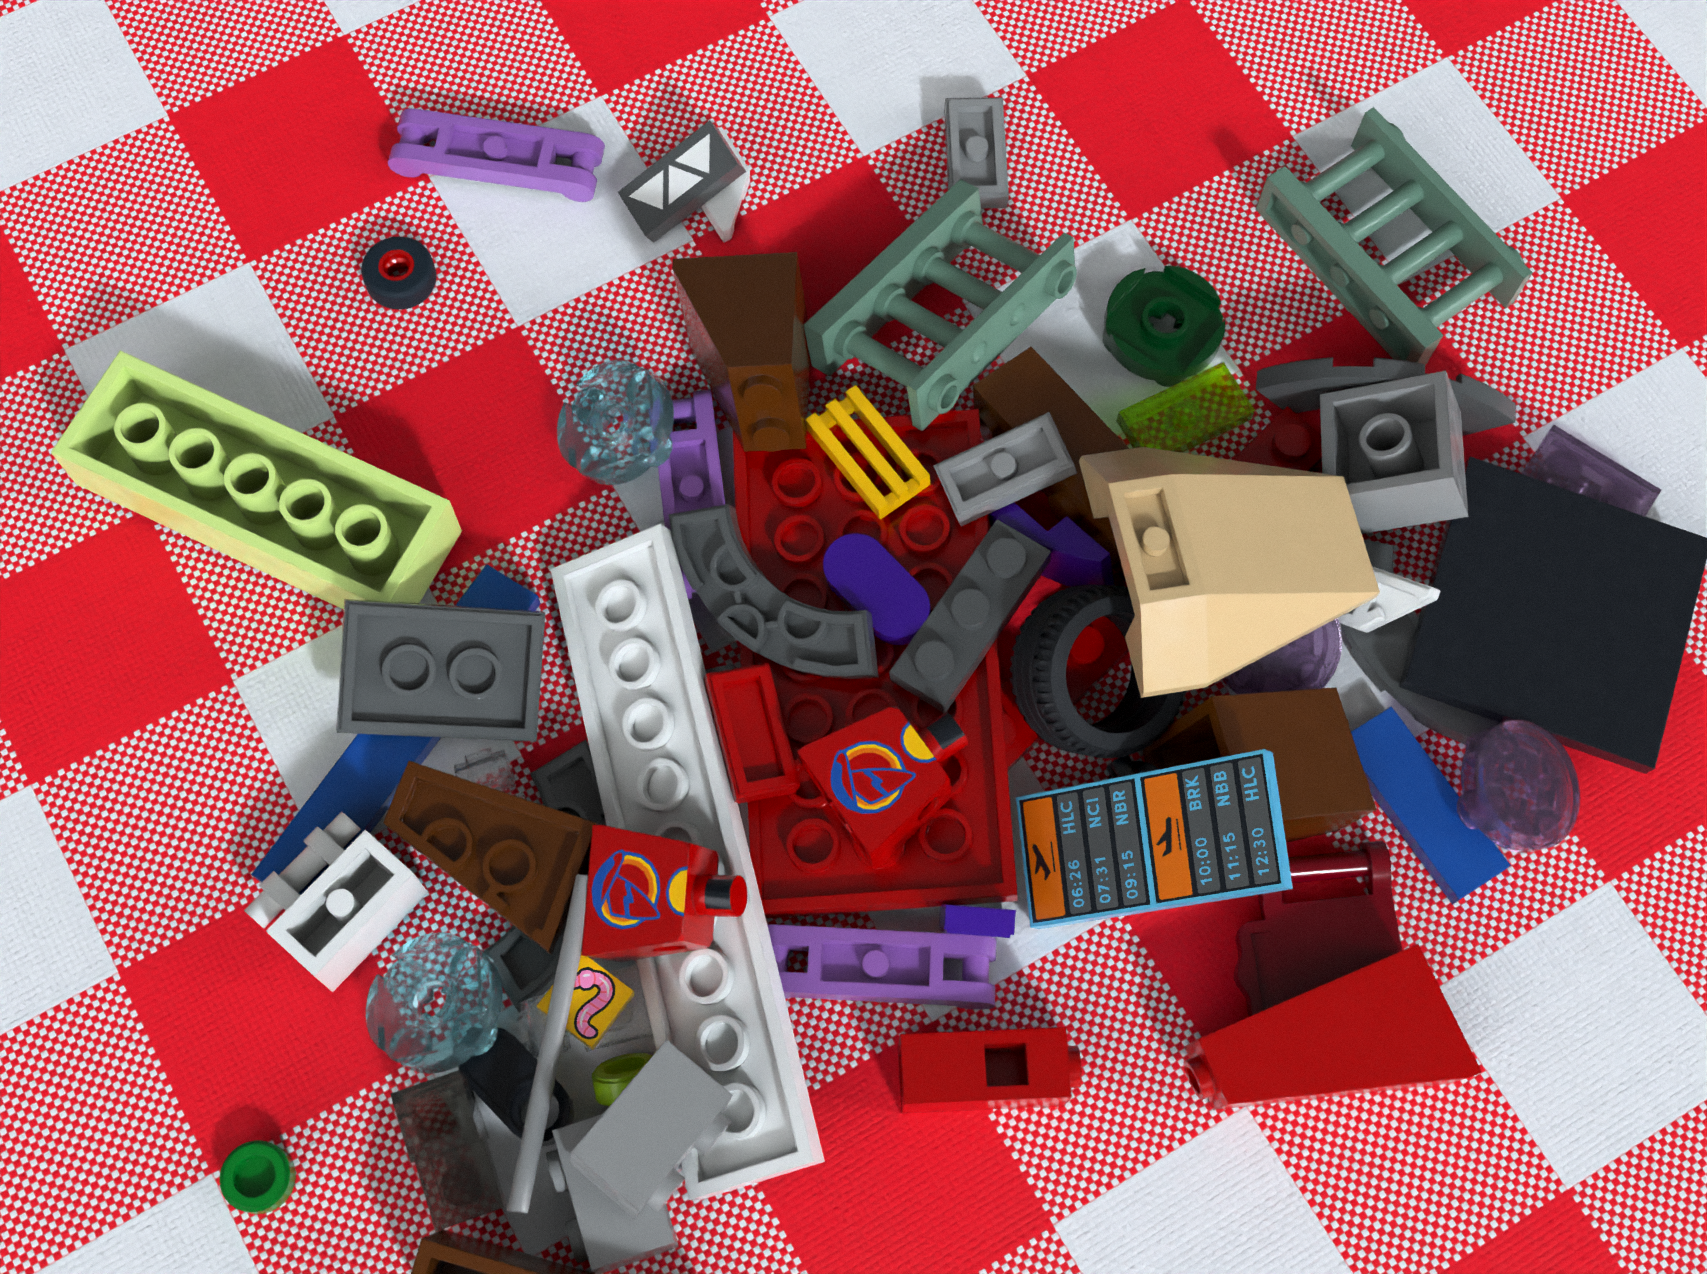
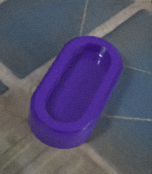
[823,533,931,645]

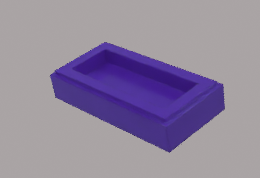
[939,904,1016,938]

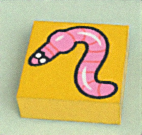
[537,952,635,1050]

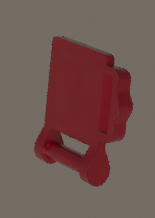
[1234,841,1403,1017]

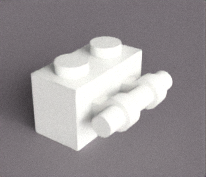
[244,811,428,992]

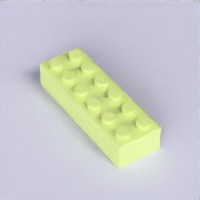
[51,350,462,610]

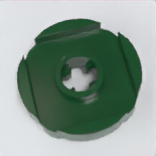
[1103,266,1225,387]

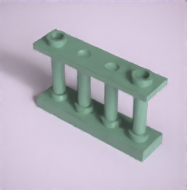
[1255,107,1533,365]
[803,179,1077,431]

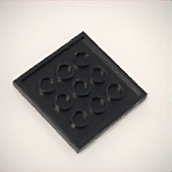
[1399,456,1707,774]

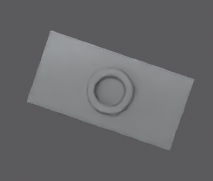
[944,97,1009,208]
[933,412,1077,526]

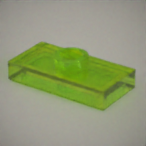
[1116,362,1255,453]

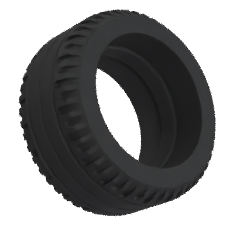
[1010,584,1187,758]

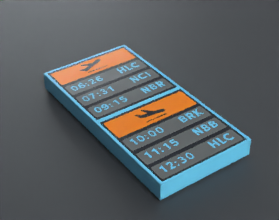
[1016,749,1293,929]

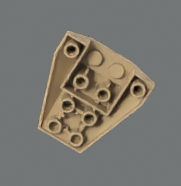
[1079,447,1380,698]

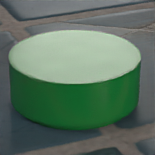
[220,1140,296,1214]

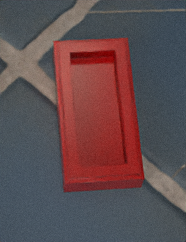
[703,663,800,804]

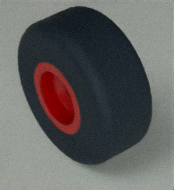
[361,236,436,309]

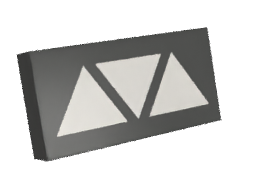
[618,120,746,243]

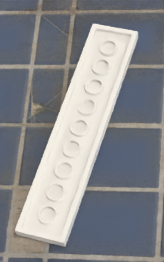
[550,524,825,1200]

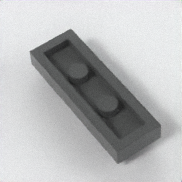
[889,519,1051,713]

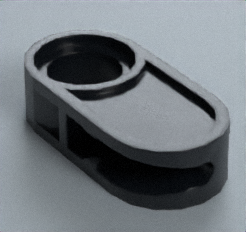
[457,1026,575,1147]

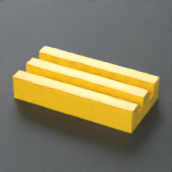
[805,385,931,520]

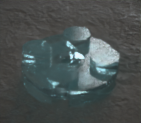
[557,360,674,485]
[366,932,503,1074]

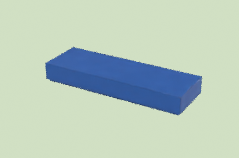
[1351,706,1511,905]

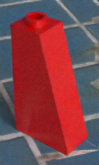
[1184,944,1482,1110]

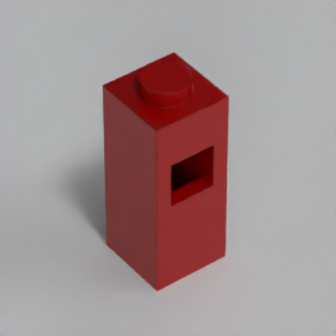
[898,1027,1082,1114]

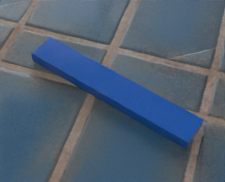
[251,564,541,895]

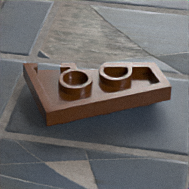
[383,761,598,955]

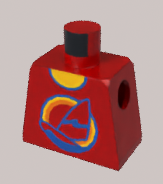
[797,706,969,870]
[581,825,747,962]

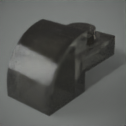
[390,1070,507,1232]

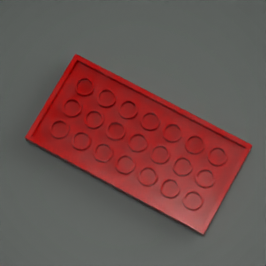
[733,409,1018,918]

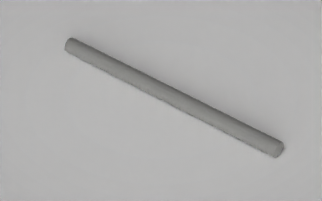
[507,874,588,1214]

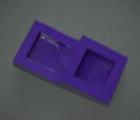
[988,502,1115,587]

